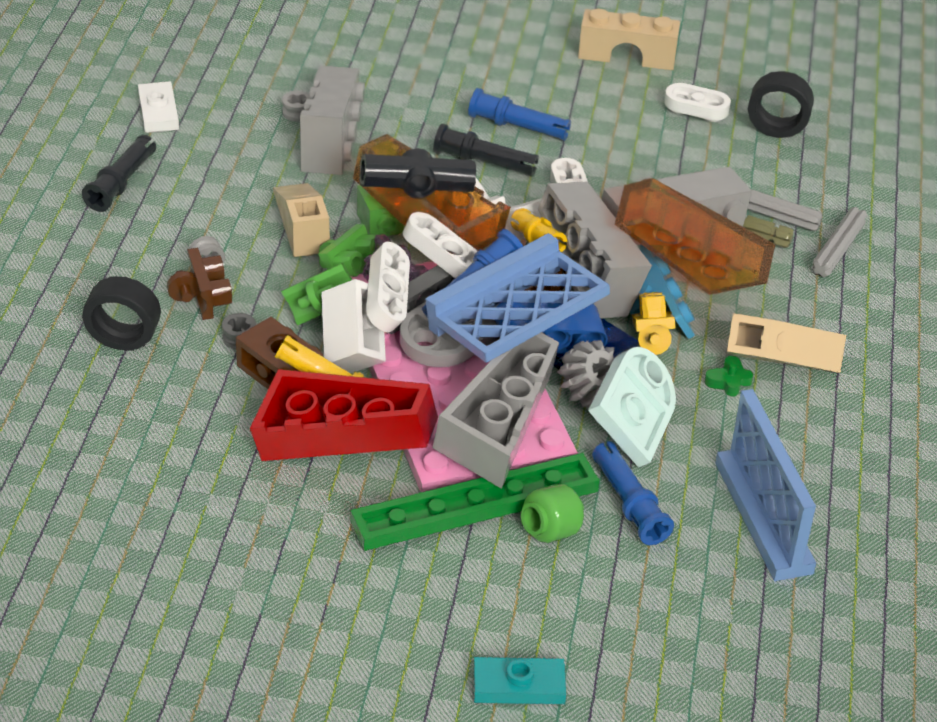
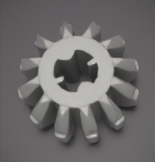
[557,340,615,408]

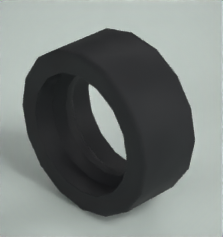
[747,71,814,138]
[82,276,161,351]

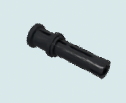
[433,123,539,176]
[82,134,156,212]

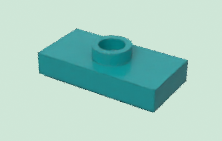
[474,657,566,704]

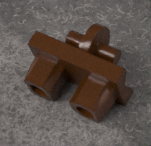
[167,247,232,320]

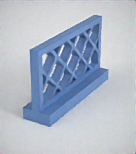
[425,233,610,363]
[715,389,816,581]

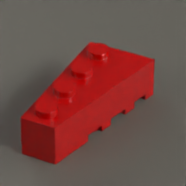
[250,369,438,461]

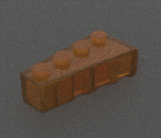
[353,134,511,255]
[615,178,775,295]

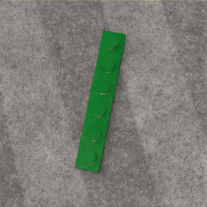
[350,453,600,551]

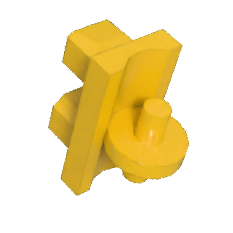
[632,292,675,355]

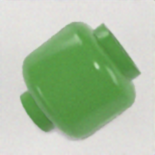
[521,484,584,543]

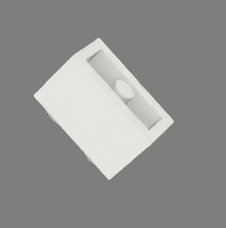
[322,279,386,373]

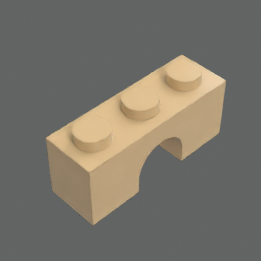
[578,9,680,70]

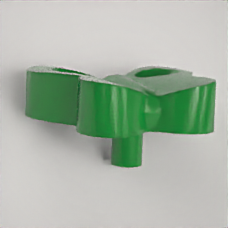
[704,356,753,397]

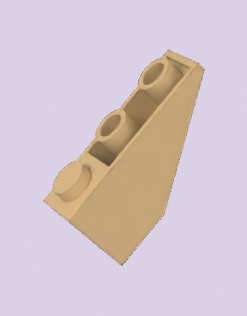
[273,183,330,257]
[726,313,846,373]

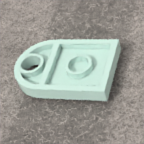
[588,347,676,468]

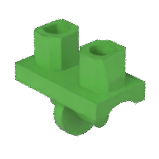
[318,224,382,277]
[281,262,352,325]

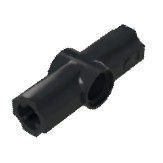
[360,148,476,198]

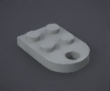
[400,301,502,367]

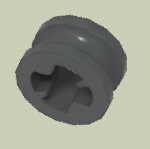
[222,313,256,350]

